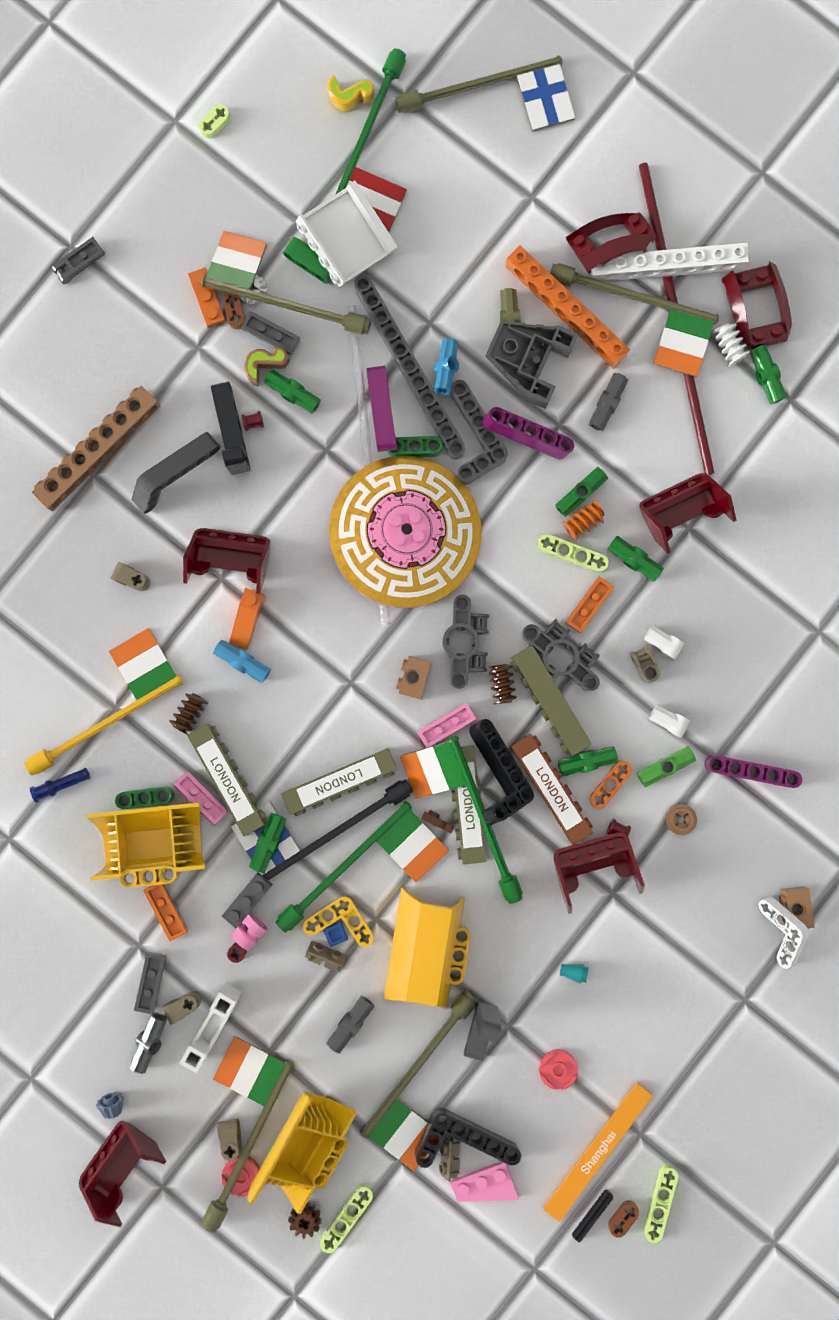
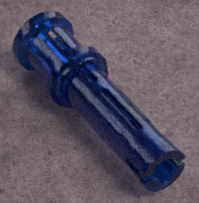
[30,767,90,803]

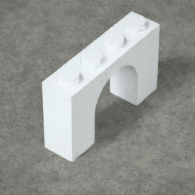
[179,983,243,1073]

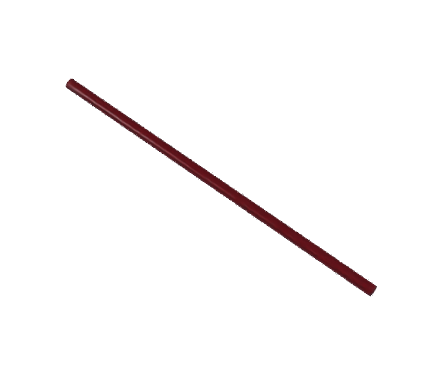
[639,163,715,475]

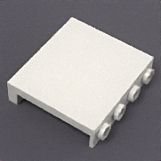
[296,180,397,287]

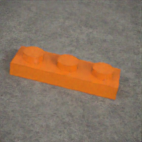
[188,267,226,328]
[565,576,614,633]
[143,884,188,942]

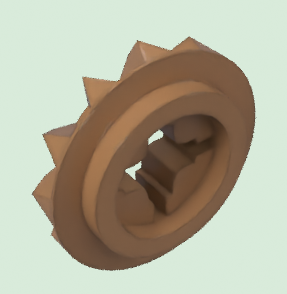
[666,804,697,835]

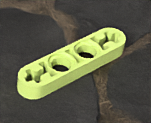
[537,534,609,572]
[644,1164,678,1243]
[320,1184,373,1253]

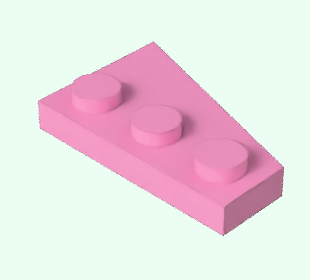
[450,1161,519,1202]

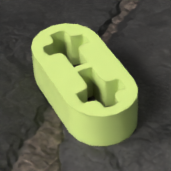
[199,105,230,139]

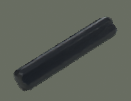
[572,1190,614,1243]

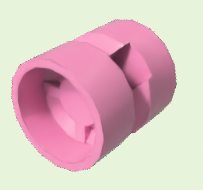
[231,913,268,951]

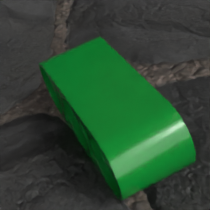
[283,237,331,284]
[388,436,443,457]
[115,786,175,809]

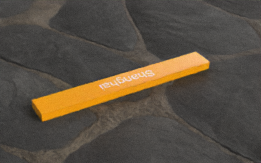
[543,1082,653,1222]

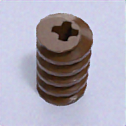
[488,664,517,705]
[169,692,209,735]

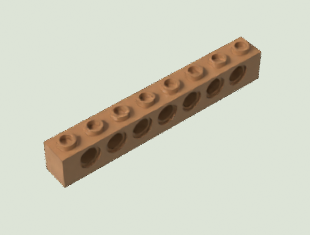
[32,385,161,511]

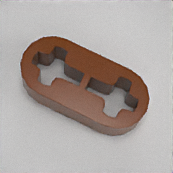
[223,293,245,329]
[608,1200,639,1238]

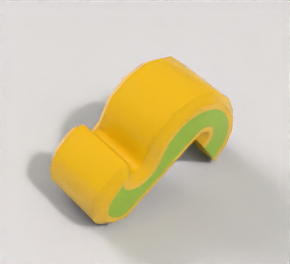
[328,75,374,112]

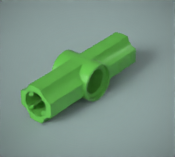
[637,746,696,788]

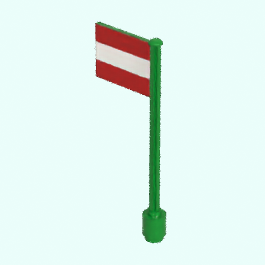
[335,48,407,232]

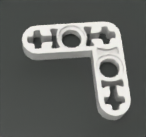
[759,897,809,969]

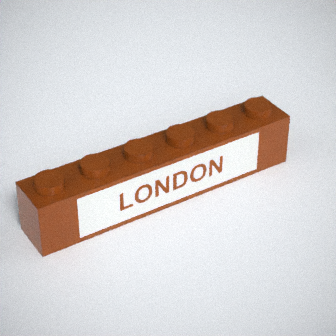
[510,734,593,845]

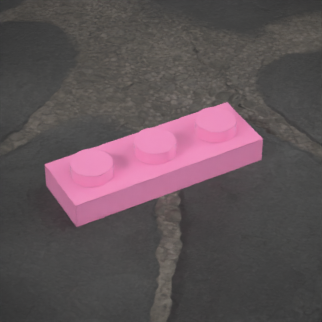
[417,703,476,748]
[173,771,228,826]

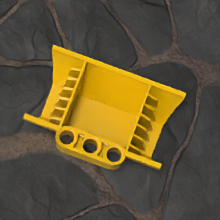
[86,802,206,888]
[383,887,470,1010]
[248,1091,357,1214]

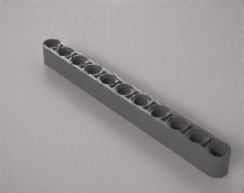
[355,275,465,460]

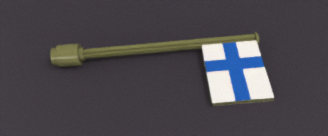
[395,55,575,131]

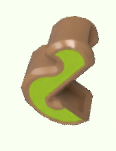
[244,347,289,387]

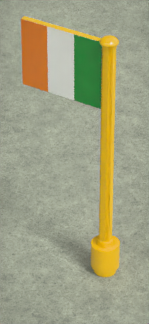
[24,628,183,776]

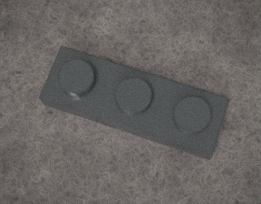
[241,311,300,356]
[222,872,273,928]
[134,952,167,1014]

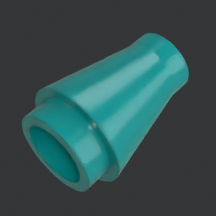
[560,964,589,984]

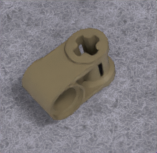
[110,561,150,591]
[630,645,660,683]
[161,991,201,1025]
[217,1119,242,1161]

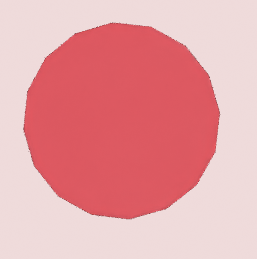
[539,1049,578,1090]
[221,1155,260,1197]

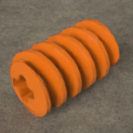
[562,501,605,540]

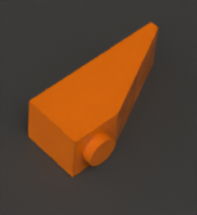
[229,588,266,649]

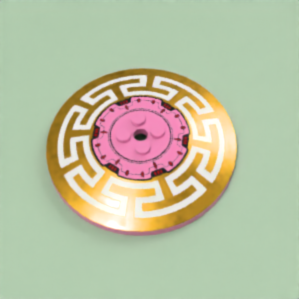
[329,456,481,608]

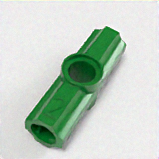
[750,345,787,404]
[264,369,321,414]
[555,467,609,517]
[607,535,664,582]
[558,746,618,777]
[249,813,287,873]

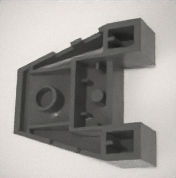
[485,321,579,409]

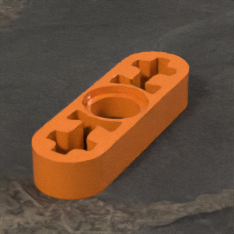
[589,761,632,809]

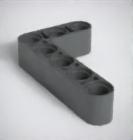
[451,380,508,485]
[131,432,221,514]
[464,1001,502,1061]

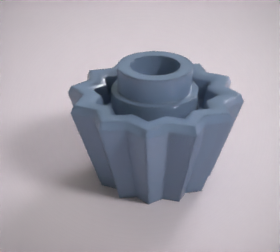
[96,1092,124,1119]

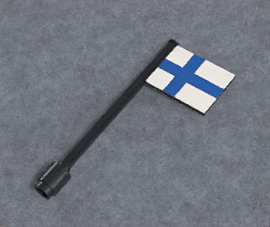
[231,779,414,880]

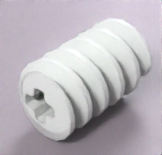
[712,323,750,367]

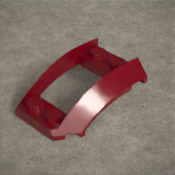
[566,212,657,274]
[721,261,792,350]

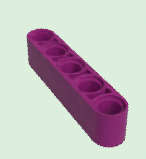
[366,365,397,452]
[483,407,575,460]
[705,755,802,788]

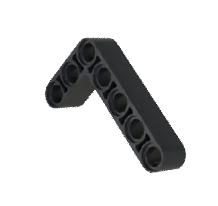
[211,381,251,475]
[469,719,534,825]
[415,1107,521,1168]

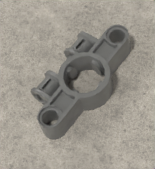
[442,594,489,689]
[521,619,600,691]

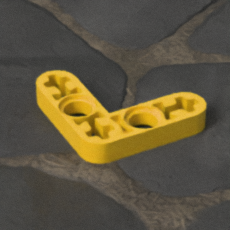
[303,896,374,947]

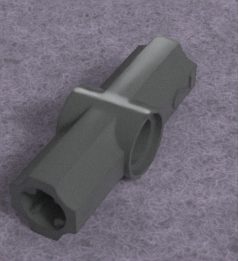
[588,373,629,432]
[326,995,375,1054]
[130,1012,167,1074]

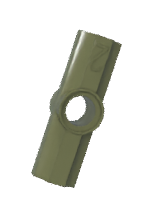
[500,288,521,322]

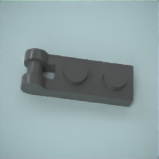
[51,237,105,284]

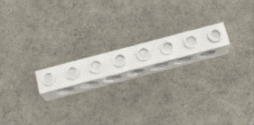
[592,243,749,282]

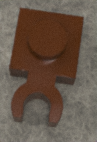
[421,810,454,833]

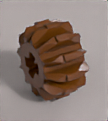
[288,1202,322,1239]

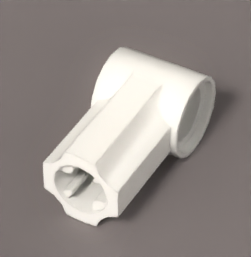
[643,626,685,661]
[649,705,690,738]

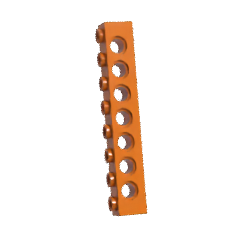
[505,245,630,369]

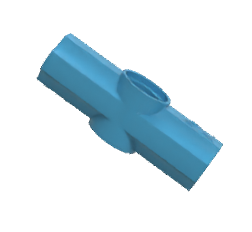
[434,338,459,396]
[213,639,271,683]

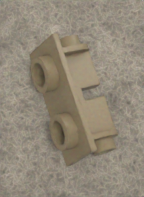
[305,941,347,972]
[439,1137,460,1182]

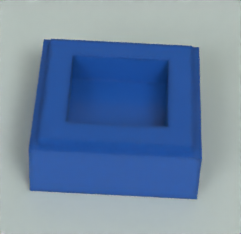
[323,921,348,947]

